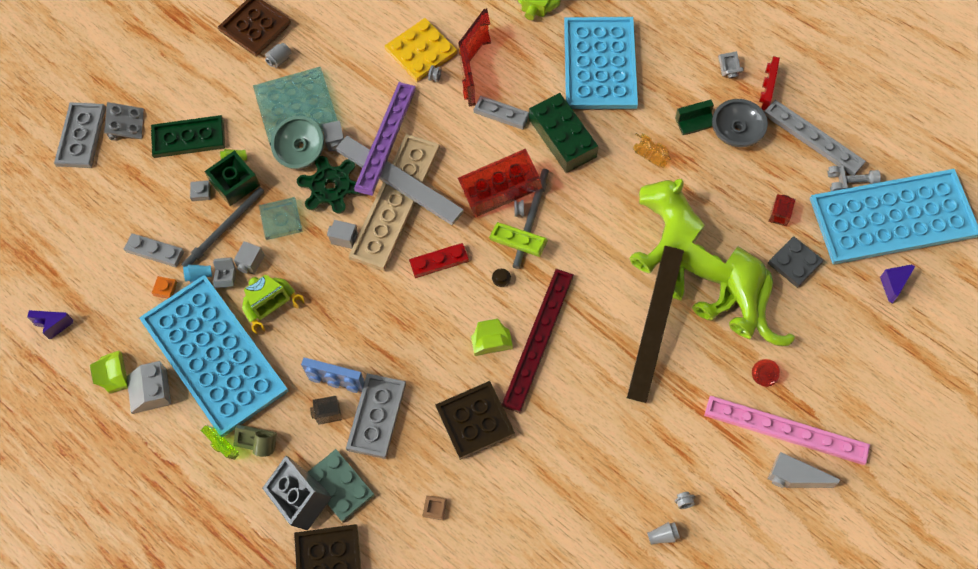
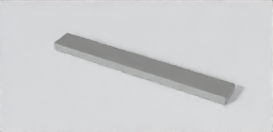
[336,136,464,226]

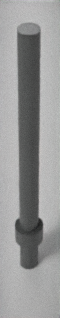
[512,169,549,269]
[181,187,264,267]

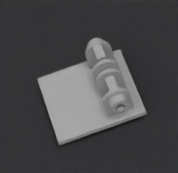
[104,102,144,140]

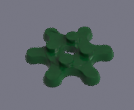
[297,156,361,214]

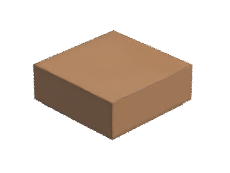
[422,495,447,521]

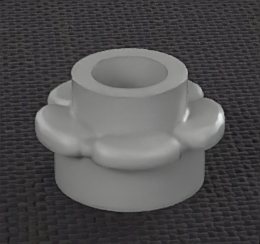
[675,492,695,509]

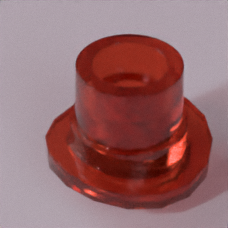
[751,359,780,387]

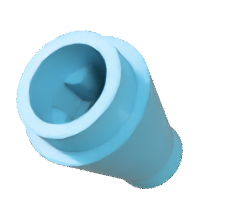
[183,264,212,283]

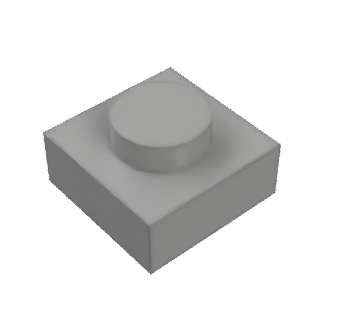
[190,180,211,201]

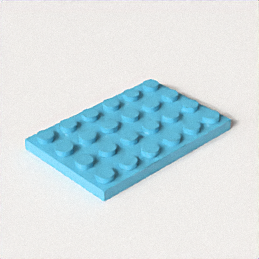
[564,17,638,109]

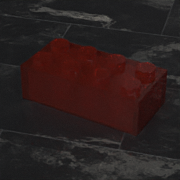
[458,148,542,217]

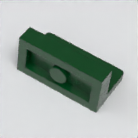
[675,99,714,135]

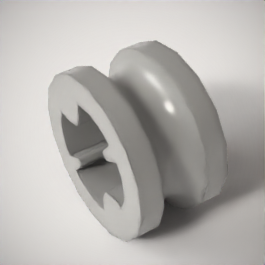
[428,65,441,82]
[514,200,524,217]

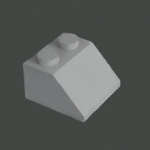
[127,361,171,414]

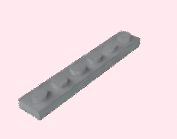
[764,100,866,175]

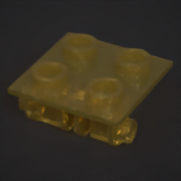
[633,133,671,168]

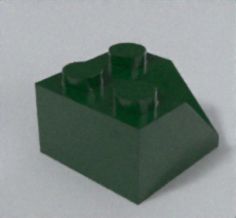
[204,150,260,206]

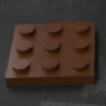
[218,0,291,57]

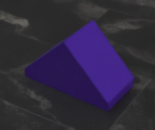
[880,264,915,303]

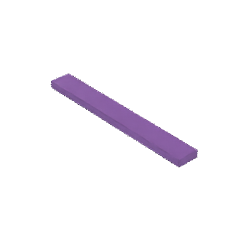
[354,82,416,196]

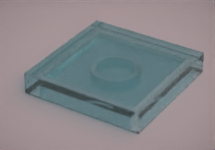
[259,197,303,240]

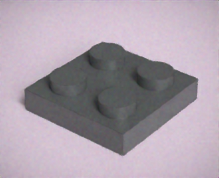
[768,236,823,288]

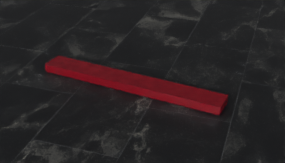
[502,269,574,413]

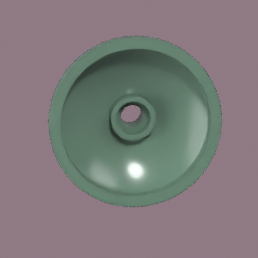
[271,116,324,169]

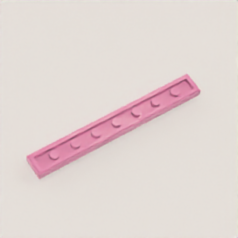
[704,396,870,465]

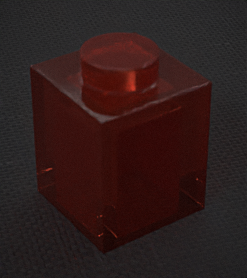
[768,194,796,227]

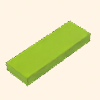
[489,222,548,257]

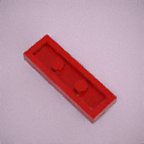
[759,56,780,111]
[409,243,469,278]

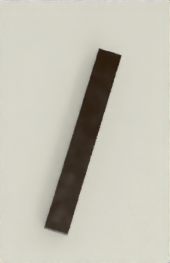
[626,245,684,403]

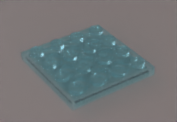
[253,67,338,146]

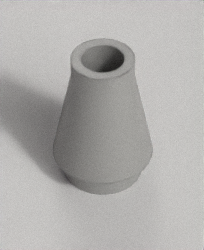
[647,522,680,545]

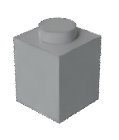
[322,120,344,152]
[327,220,358,249]
[234,241,265,274]

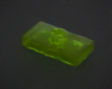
[200,425,239,460]

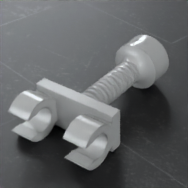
[827,165,881,191]

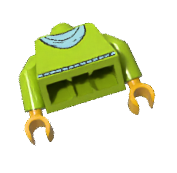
[242,275,304,335]

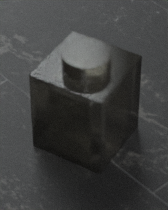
[310,396,342,425]

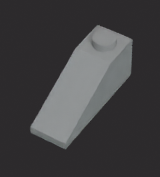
[768,452,840,488]

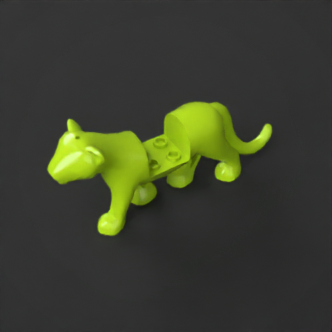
[629,179,795,346]

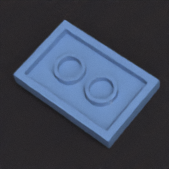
[301,357,365,393]

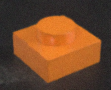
[152,276,178,299]

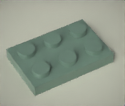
[307,449,375,523]

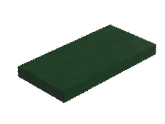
[151,115,225,158]

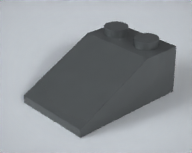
[262,456,332,531]

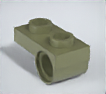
[233,425,277,457]

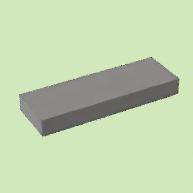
[473,96,529,130]

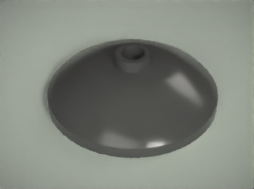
[712,99,768,147]

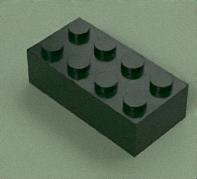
[529,93,598,173]

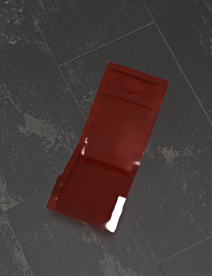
[458,8,491,107]

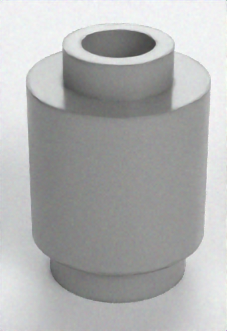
[265,43,291,68]

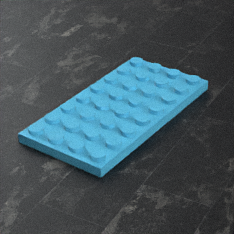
[810,169,978,265]
[139,275,289,438]

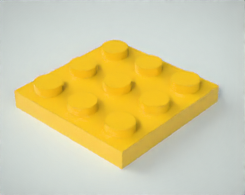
[385,18,458,82]

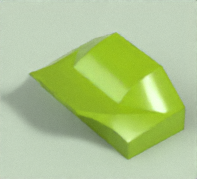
[471,318,513,356]
[90,350,128,394]

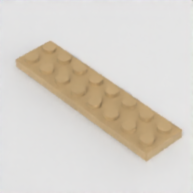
[349,134,440,271]

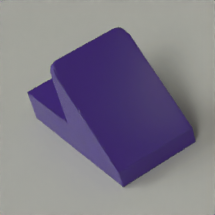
[27,310,73,339]

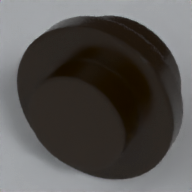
[492,269,511,287]

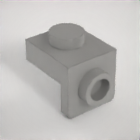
[718,51,744,78]
[213,257,236,288]

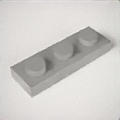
[124,233,184,268]

